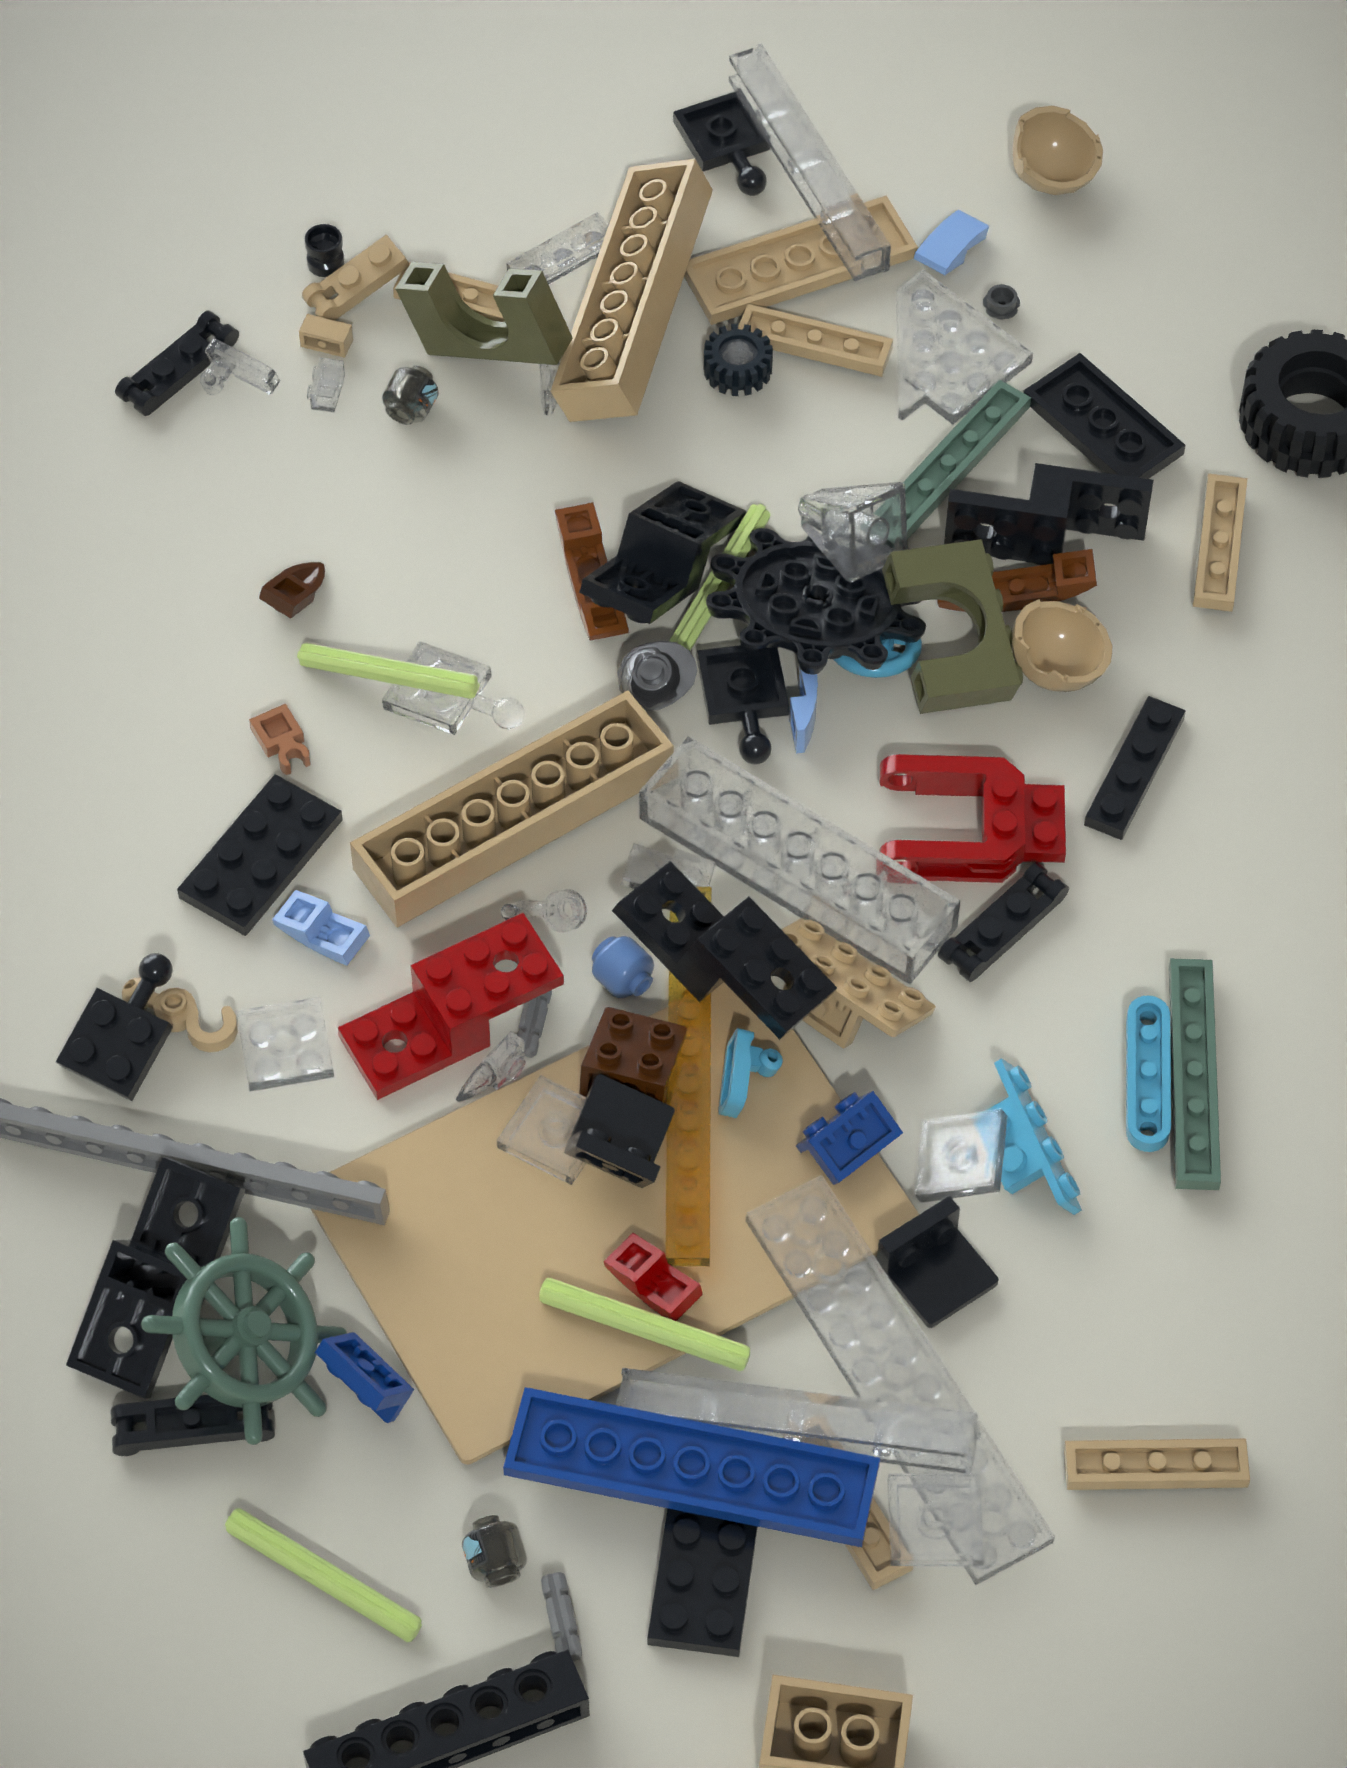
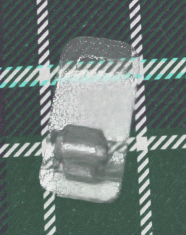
[200,338,280,395]

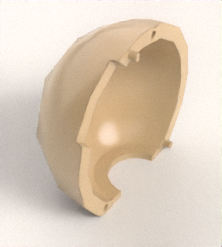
[1013,106,1103,195]
[1012,599,1113,692]

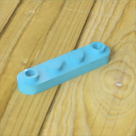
[1126,996,1171,1152]

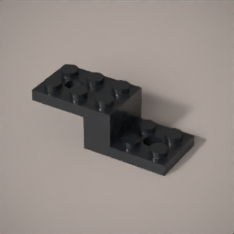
[944,463,1154,565]
[579,481,746,624]
[612,861,837,1040]
[66,1157,246,1399]

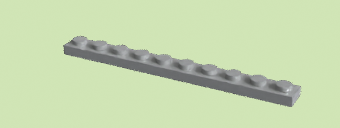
[0,1098,390,1225]

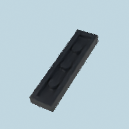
[1084,696,1186,840]

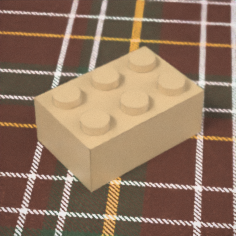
[759,1675,913,1768]

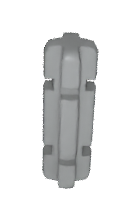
[514,990,552,1058]
[541,1572,582,1661]

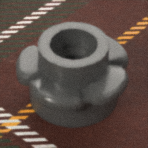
[983,284,1020,320]

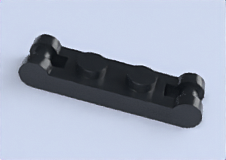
[115,310,239,416]
[938,862,1069,982]
[110,1395,275,1456]

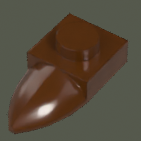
[259,562,325,619]

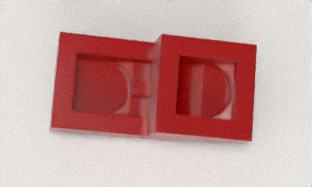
[603,1233,703,1321]

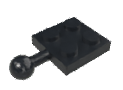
[673,90,770,196]
[697,645,789,765]
[56,953,173,1101]

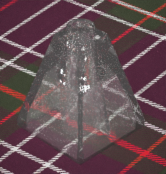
[798,482,908,582]

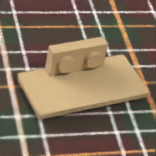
[781,918,936,1049]

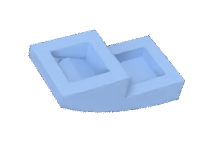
[914,209,989,275]
[789,666,818,754]
[272,890,370,966]

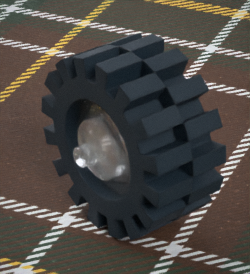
[704,323,773,396]

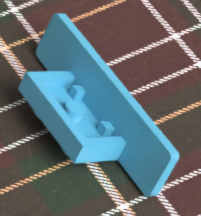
[973,1058,1082,1215]

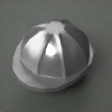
[617,641,697,711]

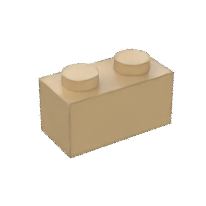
[299,314,353,358]

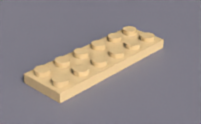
[684,195,918,325]

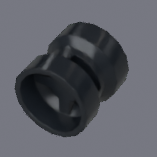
[305,224,344,277]

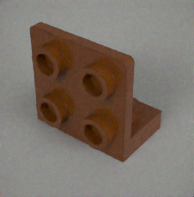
[579,1007,687,1104]

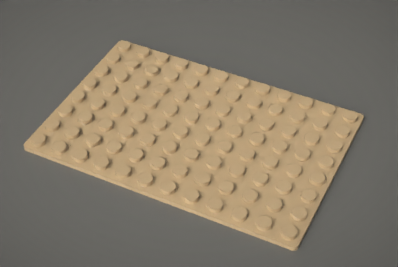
[311,982,919,1465]

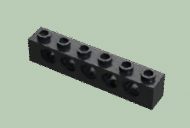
[303,1649,590,1768]

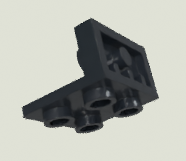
[564,1074,675,1188]
[877,1195,999,1328]

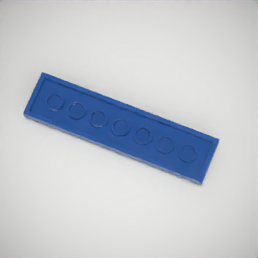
[503,1387,880,1547]

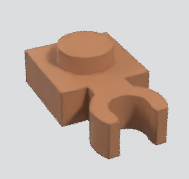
[249,704,311,775]

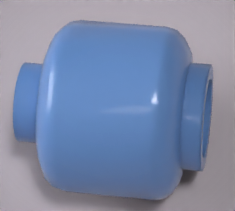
[592,936,654,999]

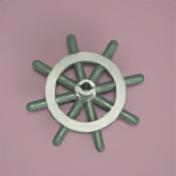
[141,1217,347,1445]

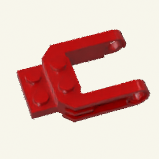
[879,754,1066,883]

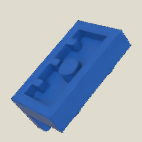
[796,1091,903,1185]
[315,1332,415,1423]

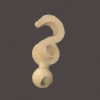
[122,977,238,1052]

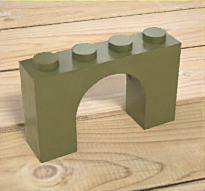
[395,262,573,365]
[882,539,1023,714]

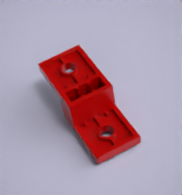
[337,913,564,1100]

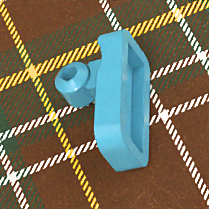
[718,1028,783,1118]

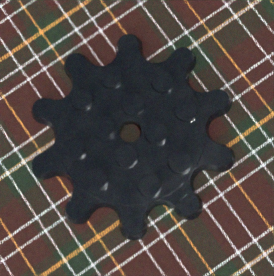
[706,524,926,675]

